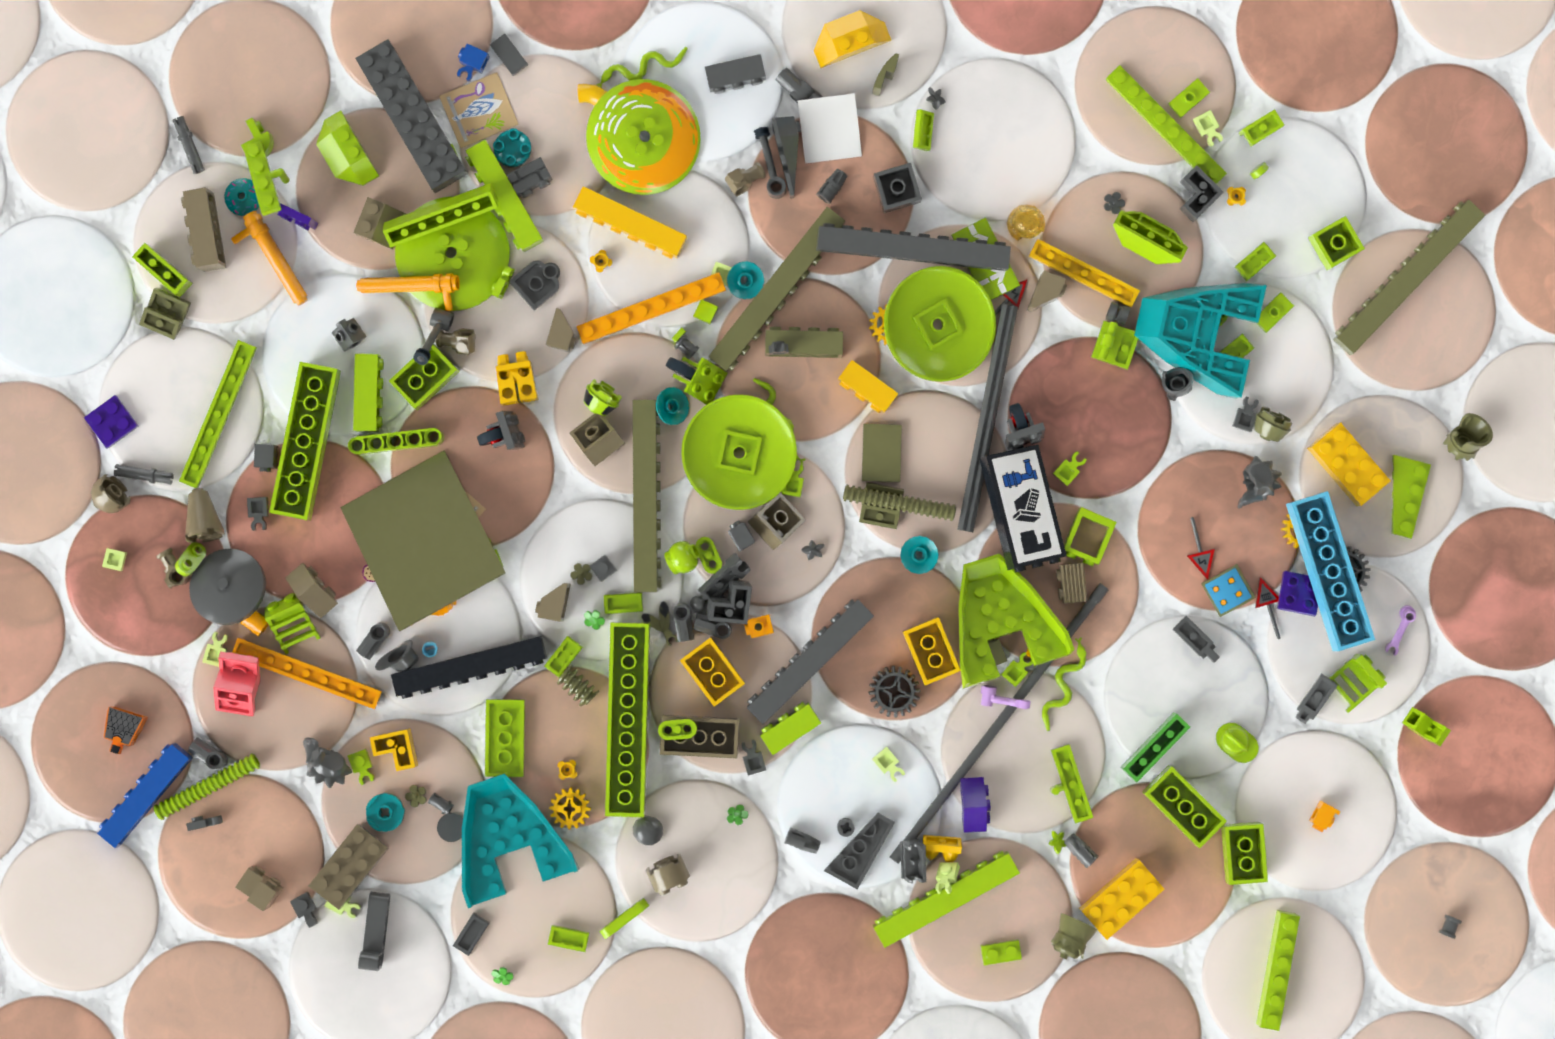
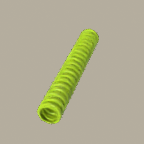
[154,753,260,820]

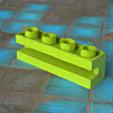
[353,354,384,432]

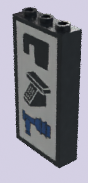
[980,444,1067,573]

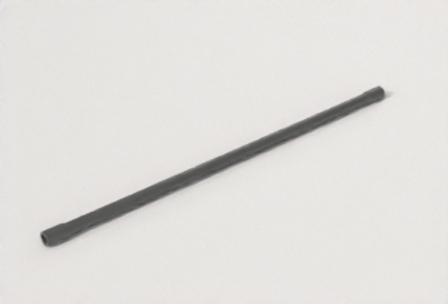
[890,583,1109,864]

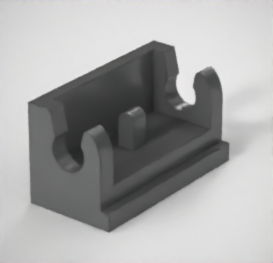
[900,839,926,883]

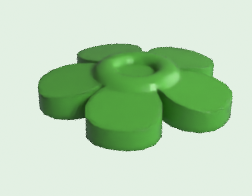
[584,610,605,630]
[727,805,749,825]
[491,967,514,985]

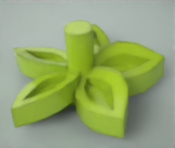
[1049,831,1066,854]

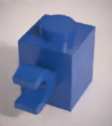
[457,44,490,82]

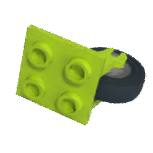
[665,357,728,405]

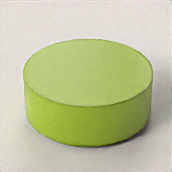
[1250,162,1269,179]

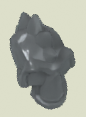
[1237,456,1282,509]
[303,737,352,788]

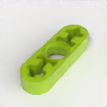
[599,898,650,939]

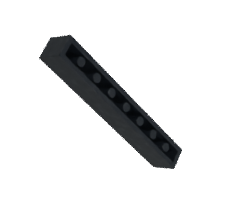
[391,636,547,699]

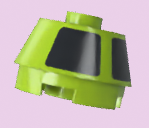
[583,379,622,416]

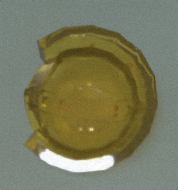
[1007,204,1045,241]

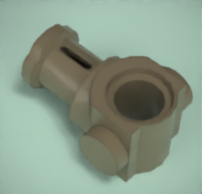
[725,162,766,197]
[436,328,476,355]
[156,548,193,589]

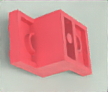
[213,651,260,717]

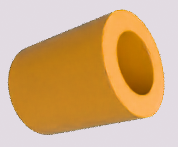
[240,611,269,637]

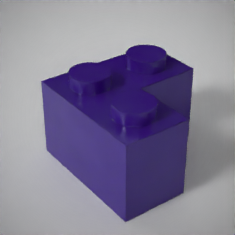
[960,777,991,833]

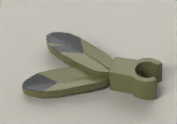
[641,601,678,646]

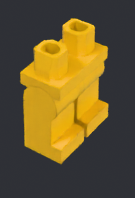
[496,351,539,406]

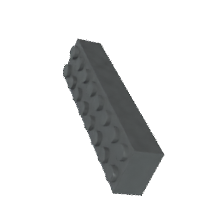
[355,39,468,193]
[747,599,874,724]

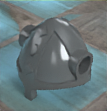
[1162,368,1193,401]

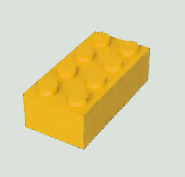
[1307,422,1391,507]
[1079,858,1165,940]

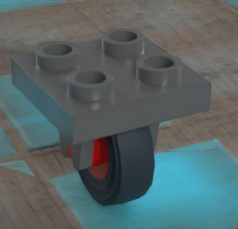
[1005,403,1045,450]
[477,411,525,450]

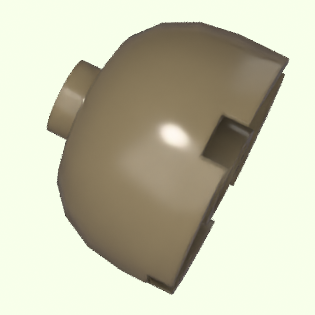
[91,474,130,513]

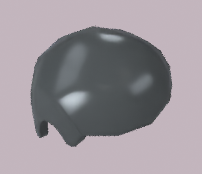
[633,816,663,845]

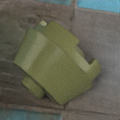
[1254,407,1293,442]

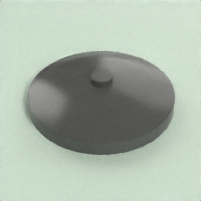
[189,549,266,625]

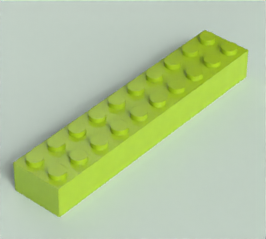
[605,622,650,817]

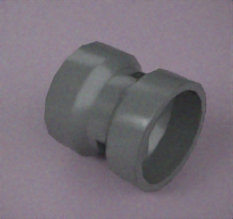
[1106,301,1130,325]

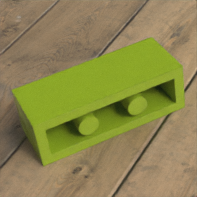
[132,243,193,297]

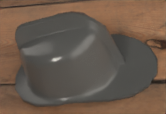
[375,640,419,671]

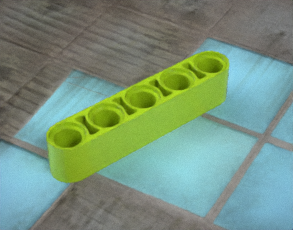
[348,428,444,455]

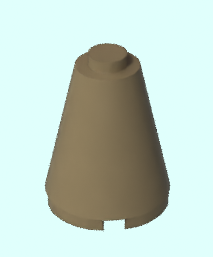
[185,488,225,543]

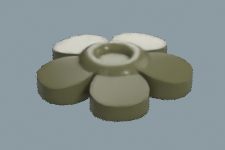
[570,563,593,585]
[405,785,427,807]

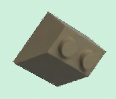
[353,197,406,250]
[1027,270,1067,312]
[570,414,625,466]
[748,492,806,550]
[535,583,571,622]

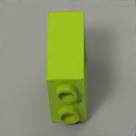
[1064,507,1117,567]

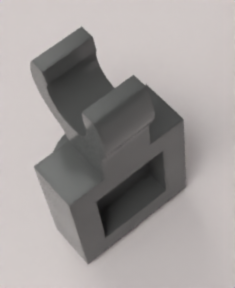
[290,892,318,928]

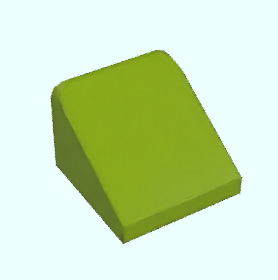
[693,300,718,325]

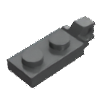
[1172,616,1220,663]

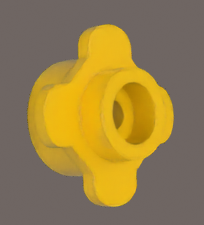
[1227,187,1246,206]
[590,250,612,273]
[557,760,577,780]

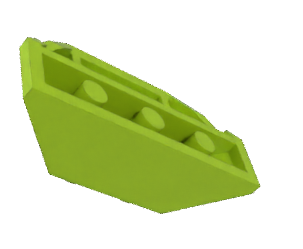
[316,110,379,186]
[1113,210,1188,264]

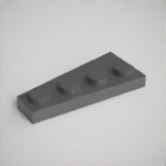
[824,813,895,890]

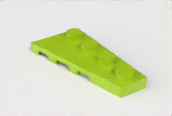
[1391,455,1431,539]

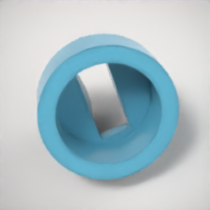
[422,641,438,657]

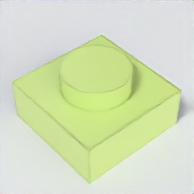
[711,262,732,286]
[102,548,127,571]

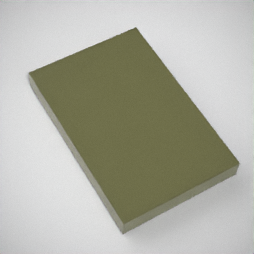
[862,424,902,482]

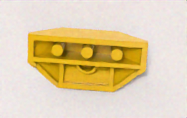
[814,10,891,68]

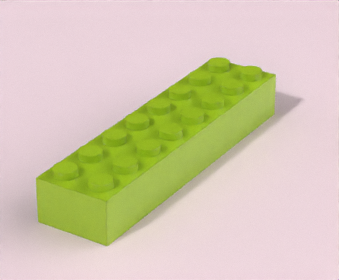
[269,362,341,521]

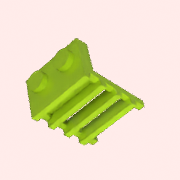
[265,593,321,654]
[1329,654,1387,713]

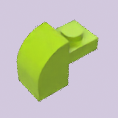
[241,118,274,157]
[1402,707,1451,746]

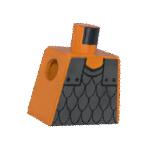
[104,706,148,754]

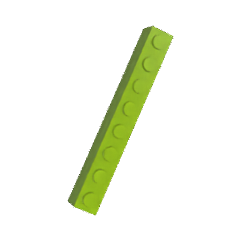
[873,851,1020,948]

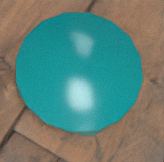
[493,128,532,167]

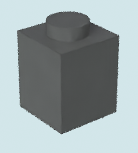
[254,444,278,472]
[589,555,617,582]

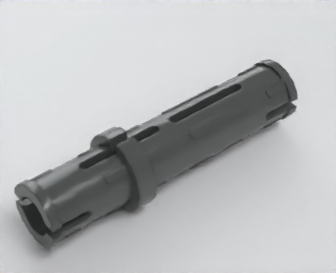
[172,116,205,174]
[114,464,174,485]

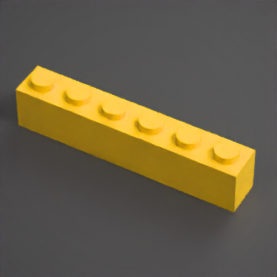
[573,186,687,259]

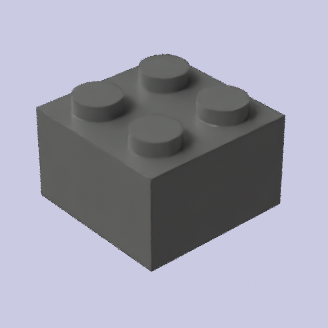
[873,163,922,213]

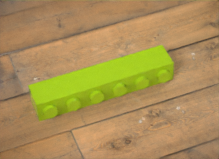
[465,140,544,252]
[383,183,498,248]
[1256,910,1300,1031]

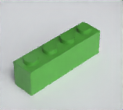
[1120,712,1190,782]

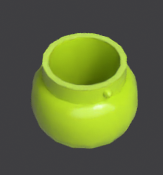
[664,541,700,574]

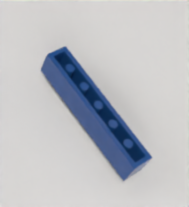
[97,743,193,848]

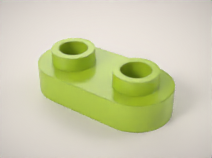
[695,537,722,574]
[175,542,206,576]
[658,719,697,740]

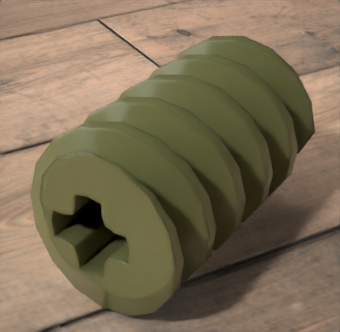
[557,665,600,706]

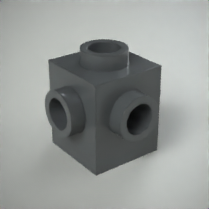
[332,318,367,352]

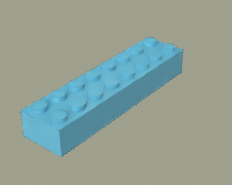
[1286,491,1375,651]

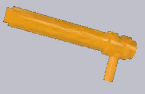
[231,211,308,306]
[356,273,460,311]

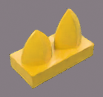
[922,835,962,862]

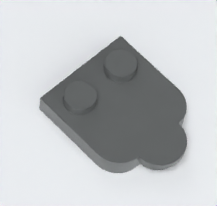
[509,261,560,311]

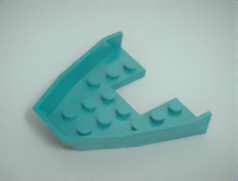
[1134,283,1267,399]
[462,774,580,908]

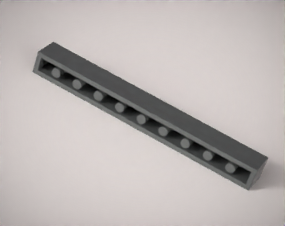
[816,223,1011,271]

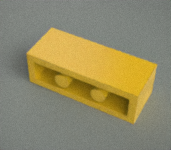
[838,360,898,413]

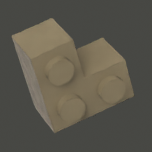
[285,563,338,618]
[235,866,284,911]

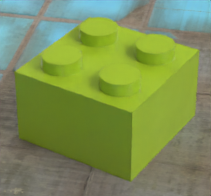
[1308,216,1365,270]

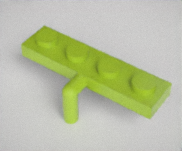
[243,141,290,216]
[1050,744,1093,824]

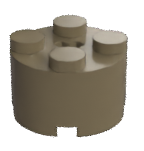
[645,854,690,896]

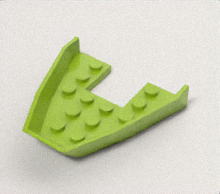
[959,554,1075,689]

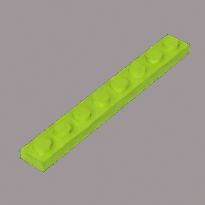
[1105,65,1227,184]
[179,340,257,488]

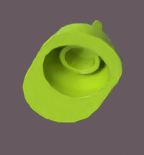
[1216,723,1259,763]

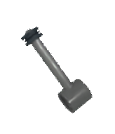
[754,127,786,199]
[413,307,454,365]

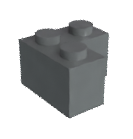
[1180,165,1224,222]
[706,580,752,624]

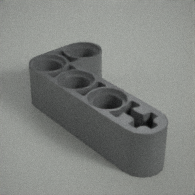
[358,891,390,971]

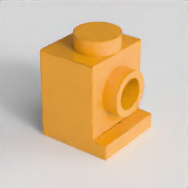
[744,614,774,638]
[1309,801,1340,832]

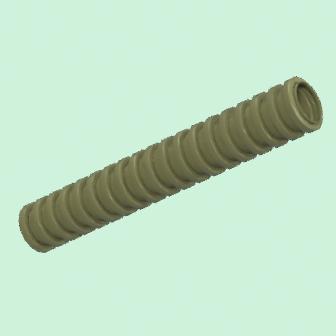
[843,484,956,521]

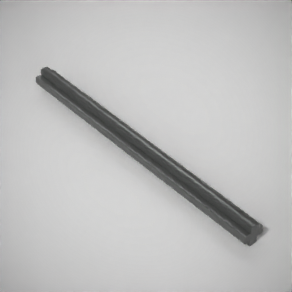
[957,304,1018,533]

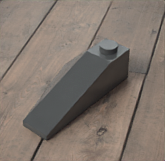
[772,116,801,199]

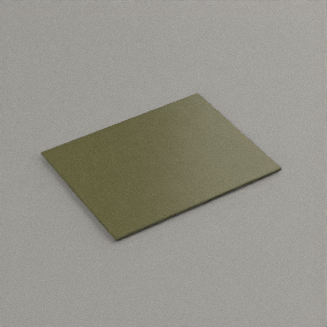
[340,451,506,632]

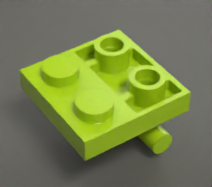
[1091,321,1138,370]

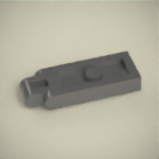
[1295,673,1338,724]

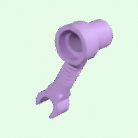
[1385,605,1416,656]
[981,685,1031,709]

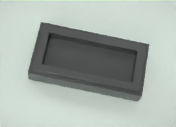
[490,34,528,76]
[453,913,490,956]

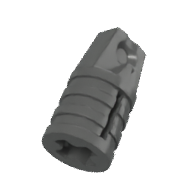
[816,169,848,204]
[784,827,821,854]
[1064,833,1098,868]

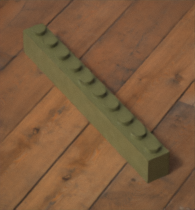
[1333,200,1485,355]
[708,206,845,372]
[633,400,661,592]

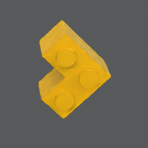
[369,728,418,771]

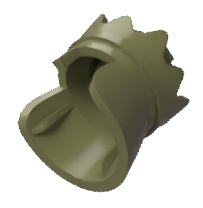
[1443,413,1493,461]
[1051,913,1097,960]

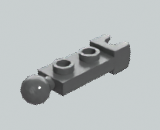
[690,553,751,611]

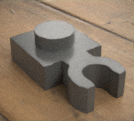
[769,341,789,355]
[1232,396,1259,432]
[247,497,269,531]
[742,739,766,776]
[186,815,223,831]

